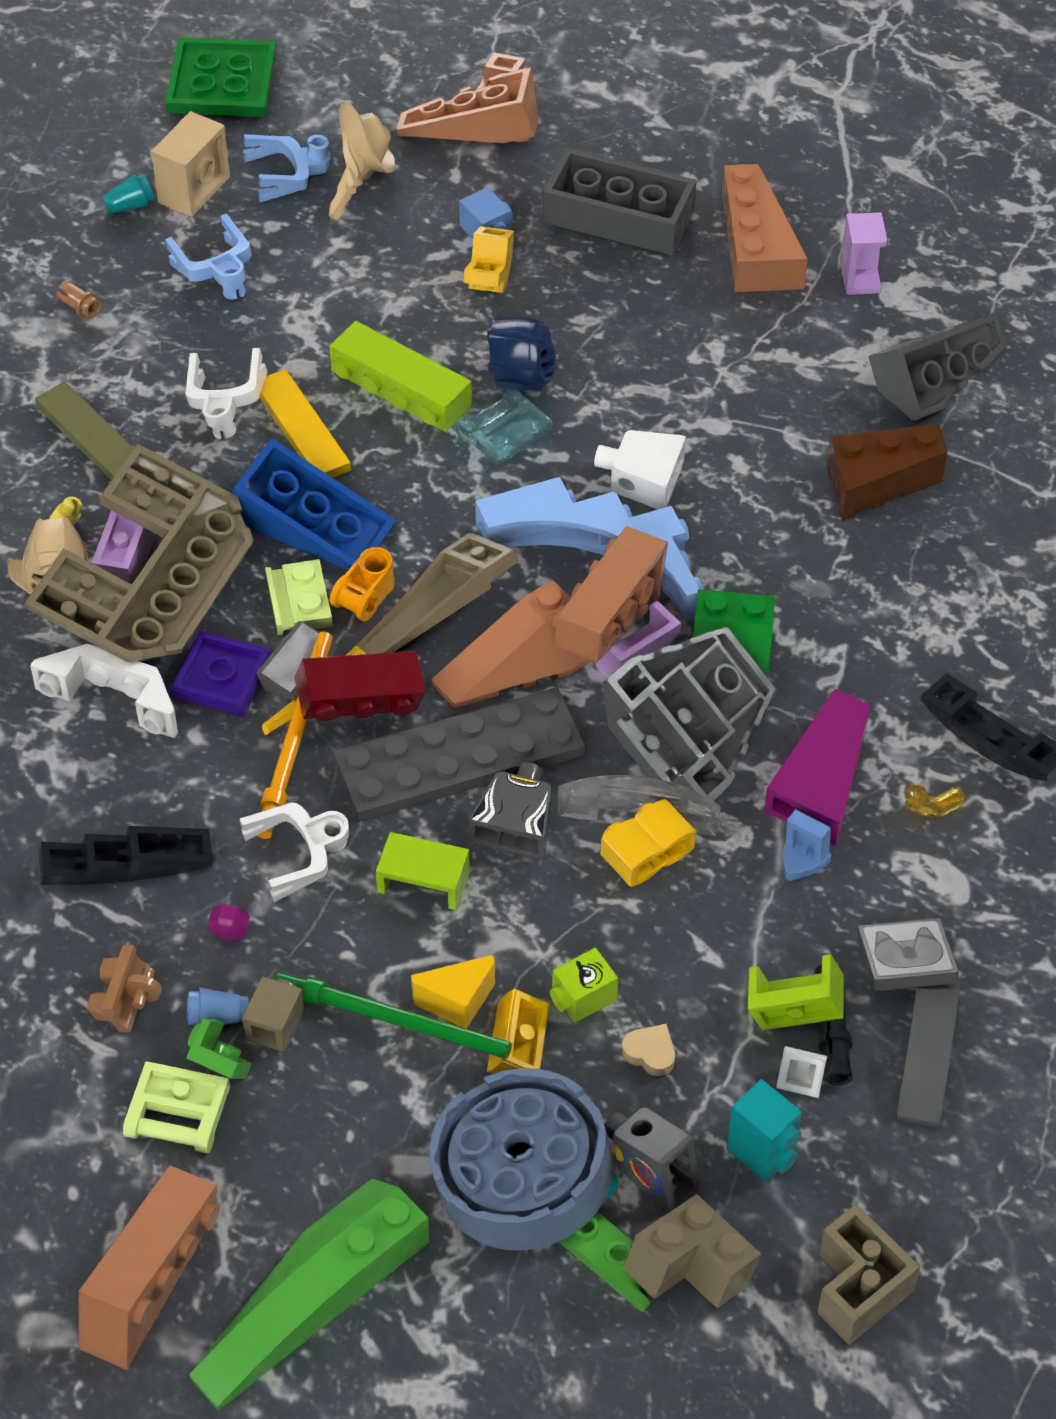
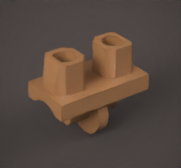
[87,945,162,1032]

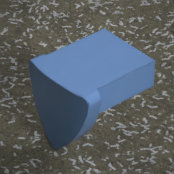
[783,809,831,881]

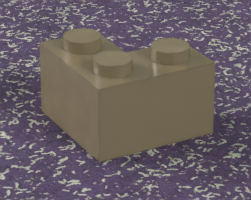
[623,1194,761,1308]
[817,1204,920,1345]

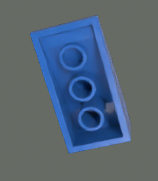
[231,438,396,571]

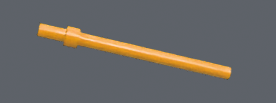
[257,632,333,839]

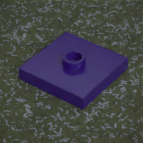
[170,631,272,717]

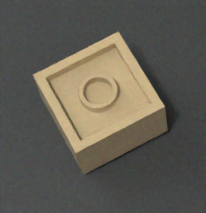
[150,111,230,217]

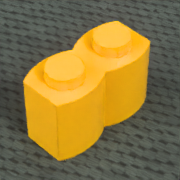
[600,799,696,887]

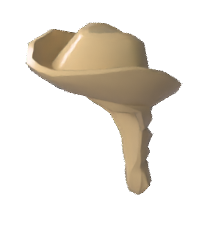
[329,103,395,221]

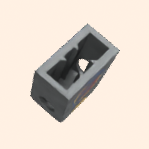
[605,1108,700,1213]

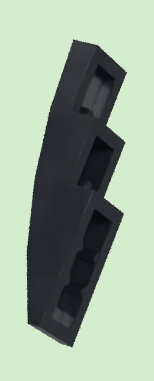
[38,826,213,885]

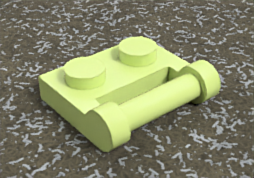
[123,1061,230,1154]

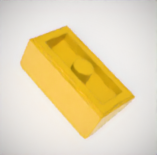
[487,988,550,1074]

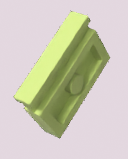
[265,559,333,635]

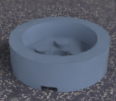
[429,1068,613,1250]

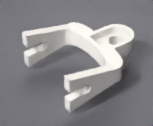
[185,348,268,439]
[240,802,349,902]

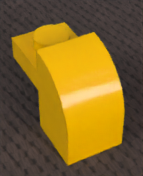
[463,226,514,293]

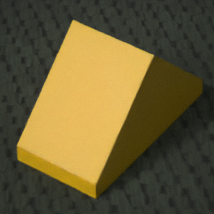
[411,955,495,1029]

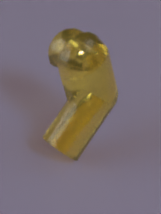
[904,785,966,818]

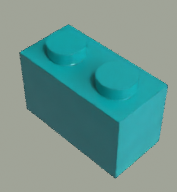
[727,1079,802,1183]

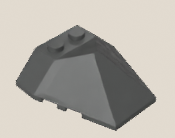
[603,627,776,809]

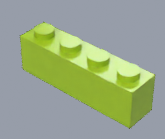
[329,321,472,432]

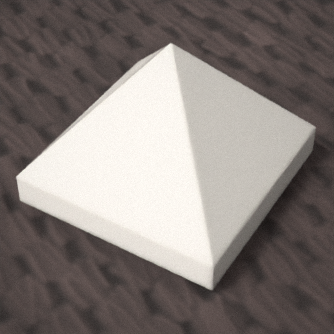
[776,1046,827,1098]

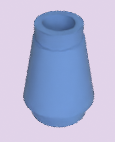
[187,987,249,1025]

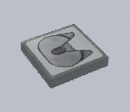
[857,918,959,991]

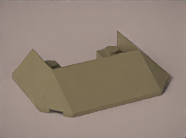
[24,444,254,662]

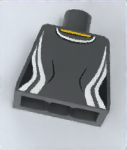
[469,762,552,860]

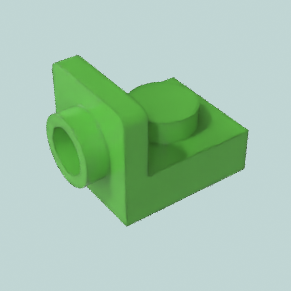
[186,1018,252,1079]

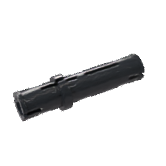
[814,964,853,1086]

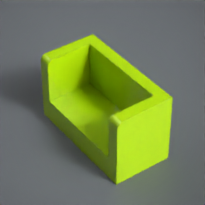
[376,832,470,911]
[748,954,844,1031]

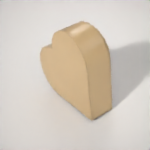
[622,1024,675,1077]

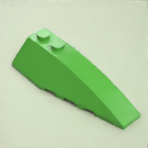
[189,1178,430,1411]

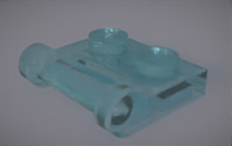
[454,389,553,466]

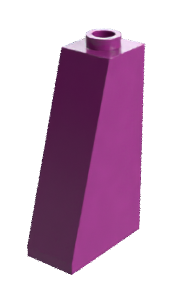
[764,689,870,846]

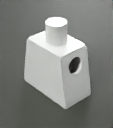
[594,430,686,509]

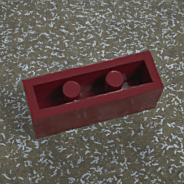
[294,651,426,721]

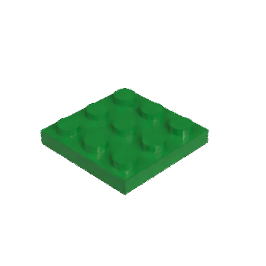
[165,37,277,117]

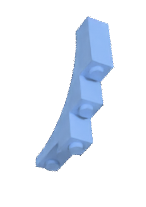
[475,477,704,620]

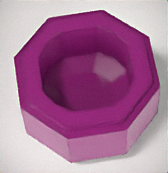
[208,904,251,942]

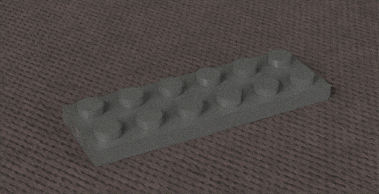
[333,687,585,822]

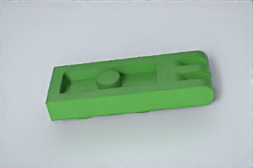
[559,1212,656,1311]

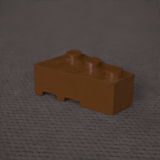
[827,424,948,521]

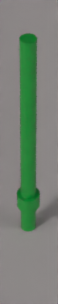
[275,972,512,1059]

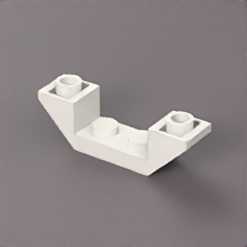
[30,643,178,738]

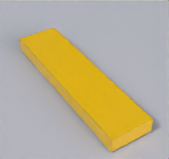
[259,369,351,478]

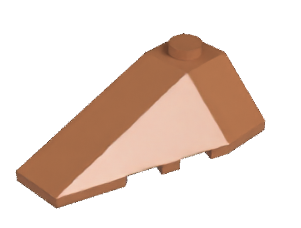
[396,67,539,143]
[431,580,592,708]

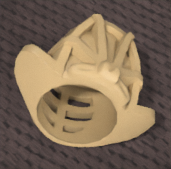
[8,517,93,595]

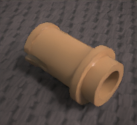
[56,280,101,318]

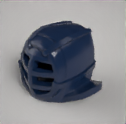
[487,317,556,391]

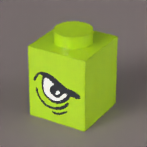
[550,947,618,1023]

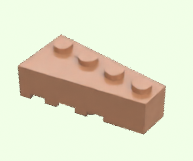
[722,164,808,292]
[552,526,668,662]
[79,1165,220,1370]

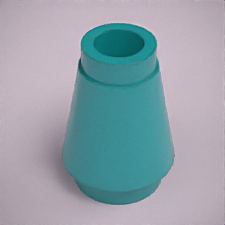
[101,174,155,215]

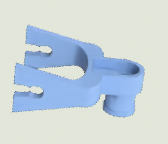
[243,134,331,203]
[165,213,251,300]

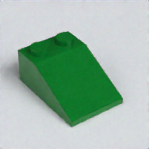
[693,589,775,717]

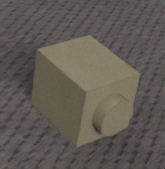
[242,976,304,1052]

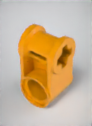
[330,547,395,622]

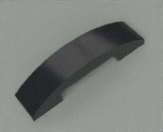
[921,673,1056,781]

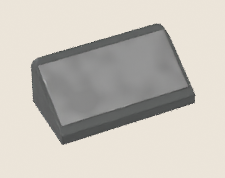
[257,621,338,701]

